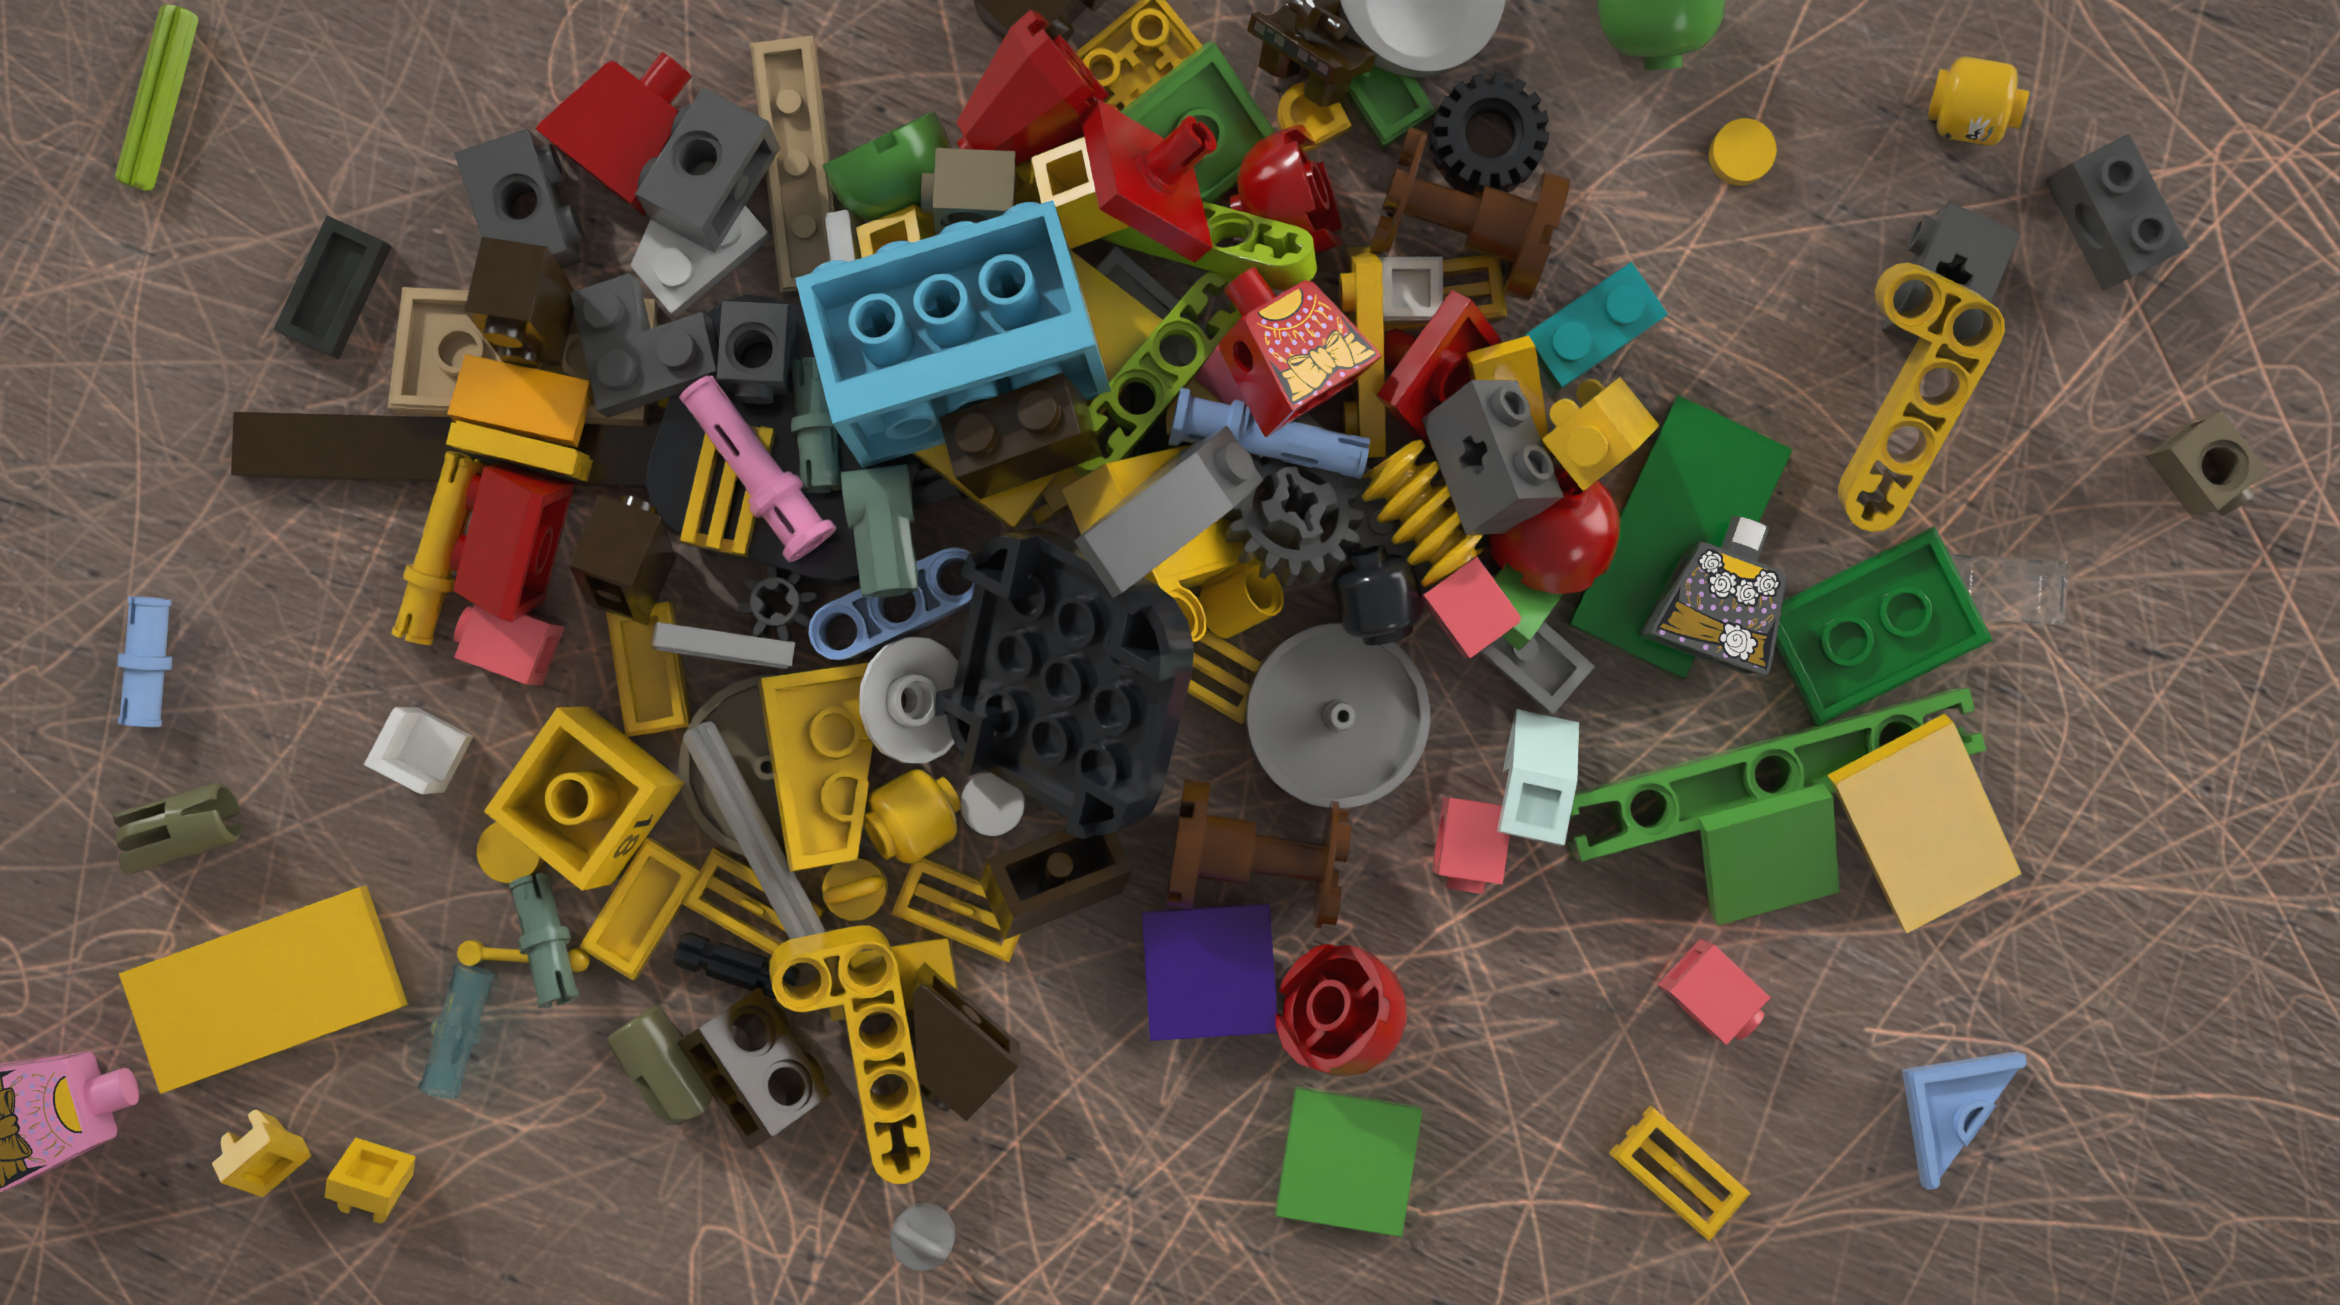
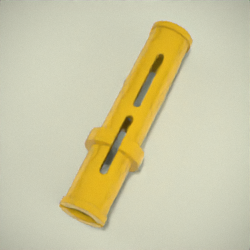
[391,451,487,645]

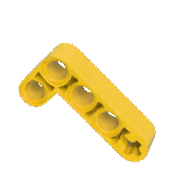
[1838,263,2005,532]
[769,925,930,1184]

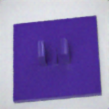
[1142,903,1277,1041]

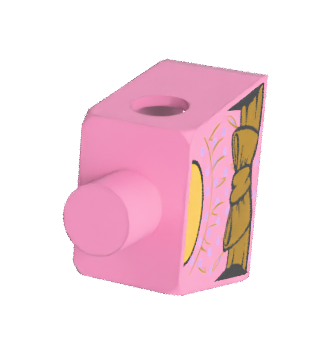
[0,1052,139,1192]

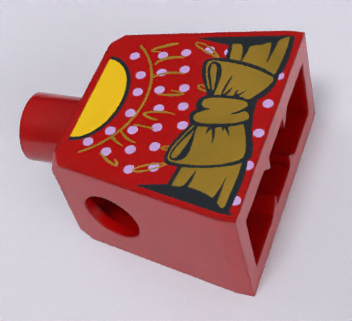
[1219,267,1382,437]

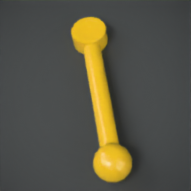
[457,940,590,973]

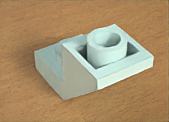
[1497,709,1579,846]

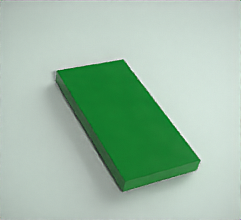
[1567,395,1793,679]

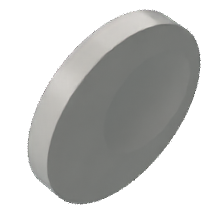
[1339,0,1505,78]
[1244,623,1430,808]

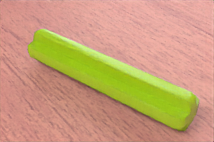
[115,4,198,191]

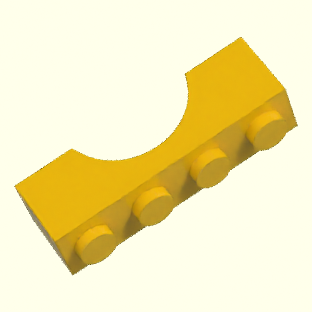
[856,137,1129,258]

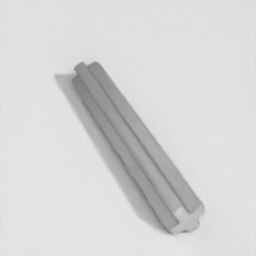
[683,721,826,940]

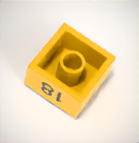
[483,706,685,891]

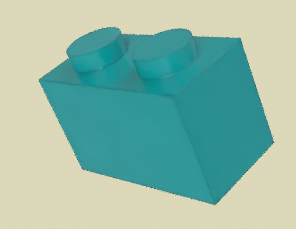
[1523,261,1668,398]

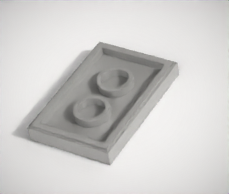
[651,622,795,669]

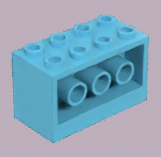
[795,200,1111,468]

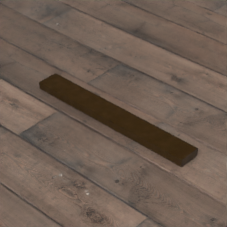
[231,412,661,488]

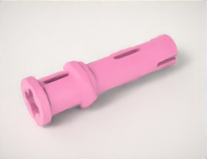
[679,376,836,562]

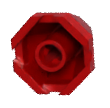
[956,10,1120,168]

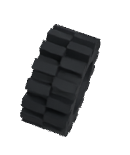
[1430,72,1550,195]

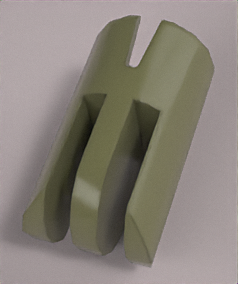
[113,782,243,874]
[607,1005,712,1125]

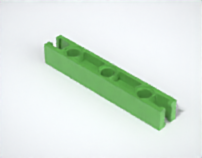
[1566,688,1986,862]

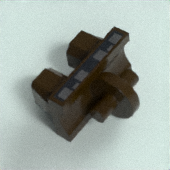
[1247,0,1377,107]

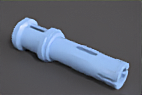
[1168,387,1370,479]

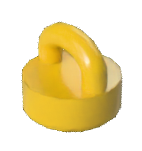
[822,856,888,921]

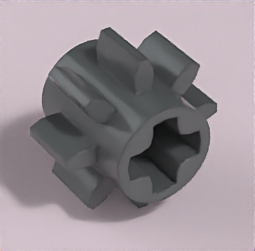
[737,566,821,642]

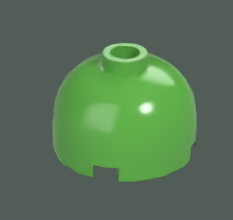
[1597,0,1725,70]
[822,111,951,221]

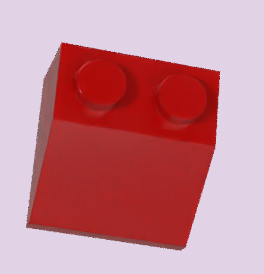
[450,461,575,622]

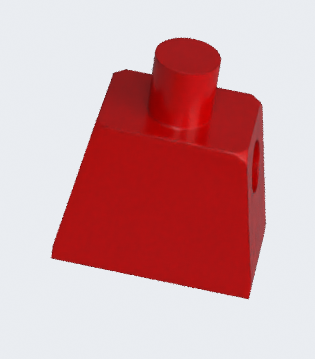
[535,52,692,216]

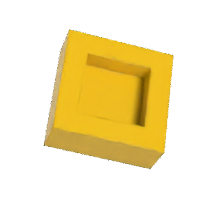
[212,1110,311,1198]
[324,1137,416,1224]

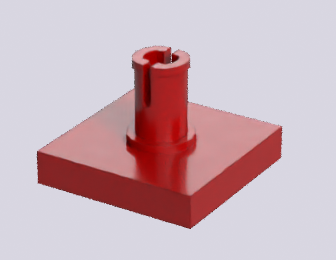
[1081,99,1217,263]
[1376,290,1503,457]

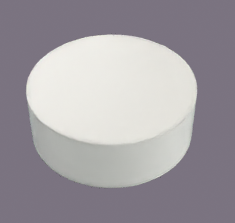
[961,772,1025,836]

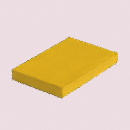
[1827,713,2022,934]

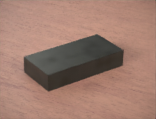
[273,215,392,359]

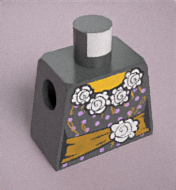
[1639,516,1787,678]

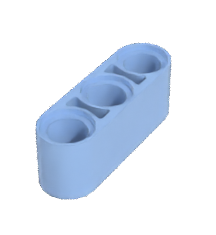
[808,547,975,662]

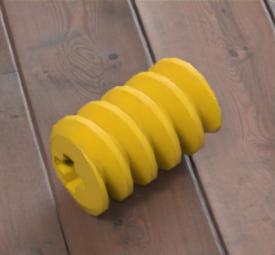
[1357,439,1486,587]

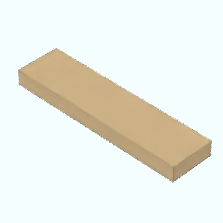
[750,36,837,296]

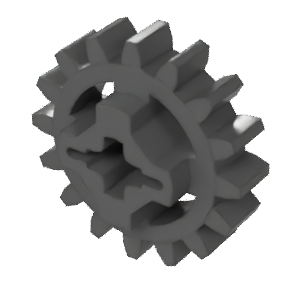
[1222,456,1364,586]

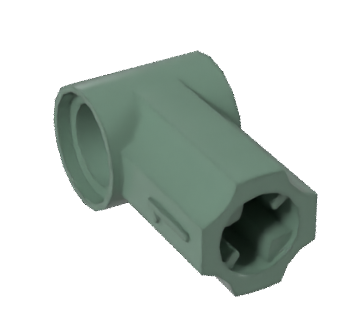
[841,464,919,598]

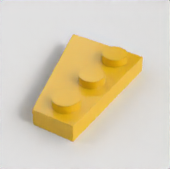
[1339,246,1386,458]
[758,663,873,872]

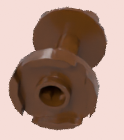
[1369,127,1570,300]
[1166,779,1352,929]

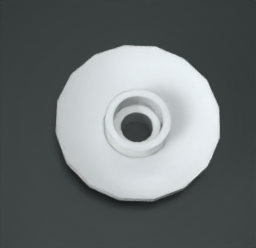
[859,637,958,763]

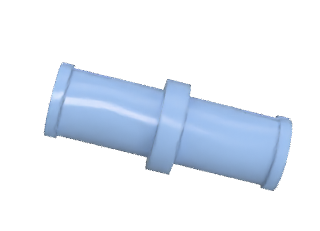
[117,596,172,727]

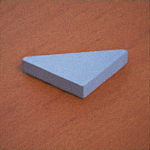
[1902,1051,2027,1190]

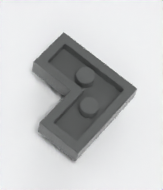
[571,273,719,417]

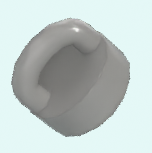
[890,1202,956,1271]

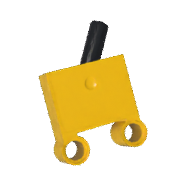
[1062,382,1284,643]

